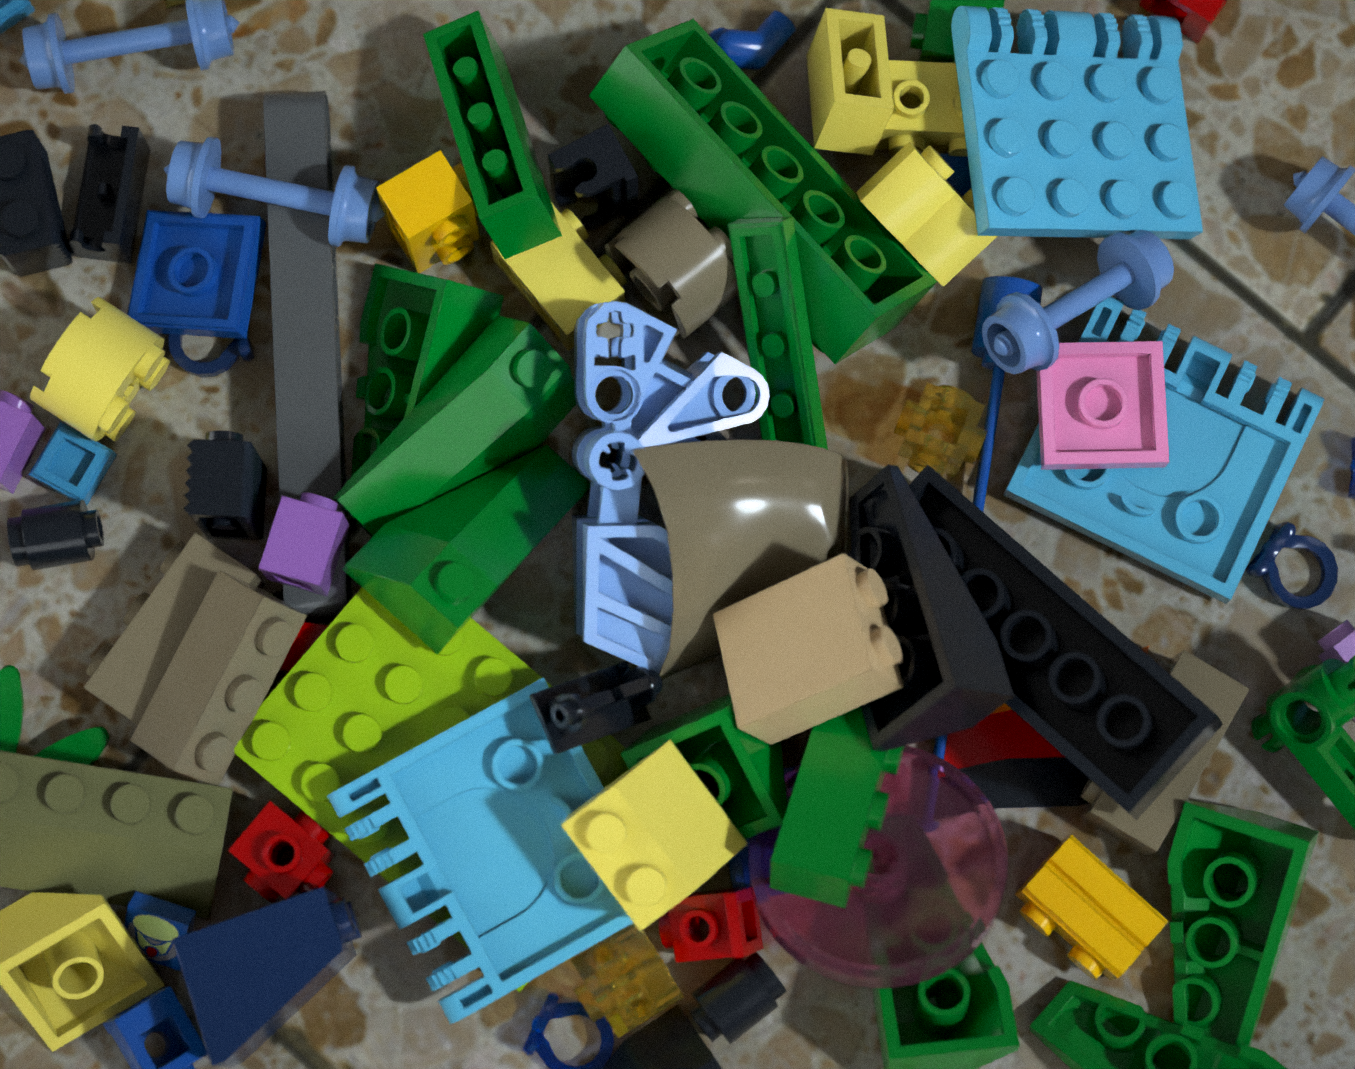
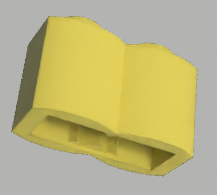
[856,141,998,287]

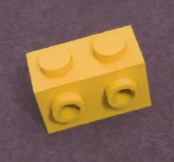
[376,150,480,273]

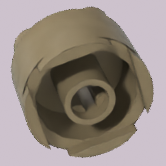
[605,189,739,338]

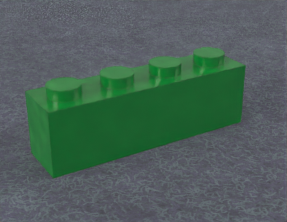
[423,10,562,259]
[770,706,905,908]

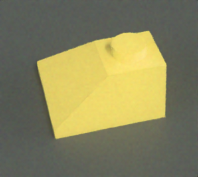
[0,892,165,1052]

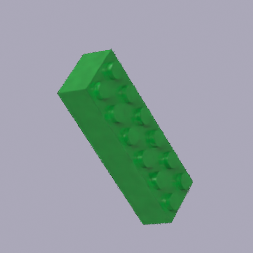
[589,18,938,364]

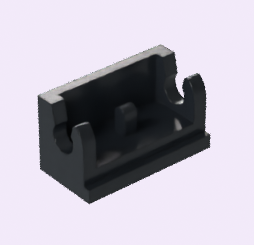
[69,124,151,264]
[548,124,638,231]

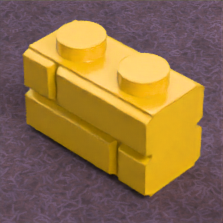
[1014,834,1168,980]

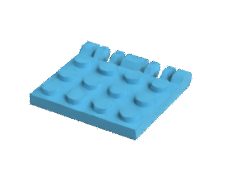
[951,6,1203,239]
[1003,296,1324,604]
[327,677,634,1024]

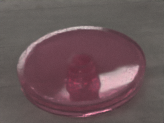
[748,746,1008,988]

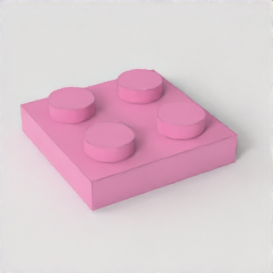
[1036,341,1169,470]

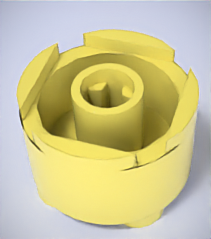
[30,297,170,442]

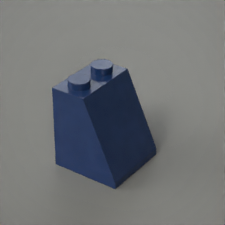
[172,887,362,1067]

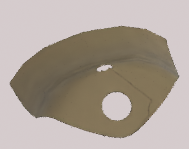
[633,440,851,680]

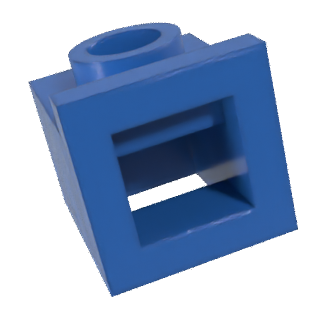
[102,986,208,1069]

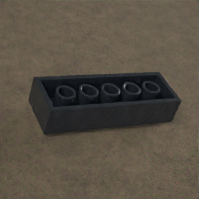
[847,464,1223,820]

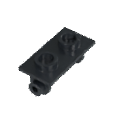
[529,661,663,755]

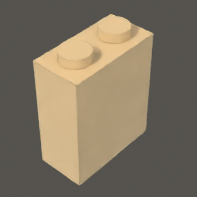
[713,553,903,745]

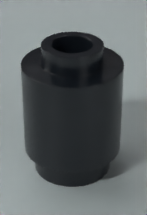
[7,499,104,570]
[689,952,787,1045]

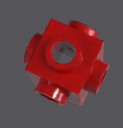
[228,801,335,904]

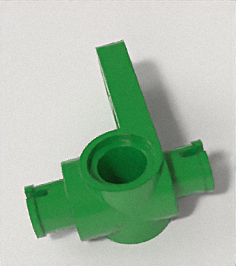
[1251,656,1355,830]

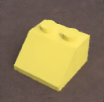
[561,739,748,931]

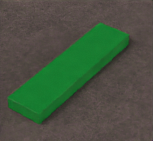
[728,216,828,449]

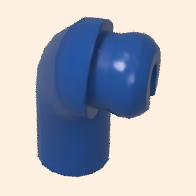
[709,10,796,70]

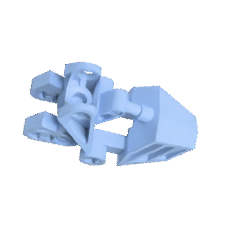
[571,301,770,674]

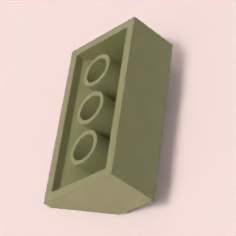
[0,751,233,919]

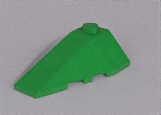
[351,263,504,477]
[333,315,576,537]
[342,445,591,654]
[1167,800,1319,1047]
[860,816,1020,1069]
[1029,980,1287,1069]

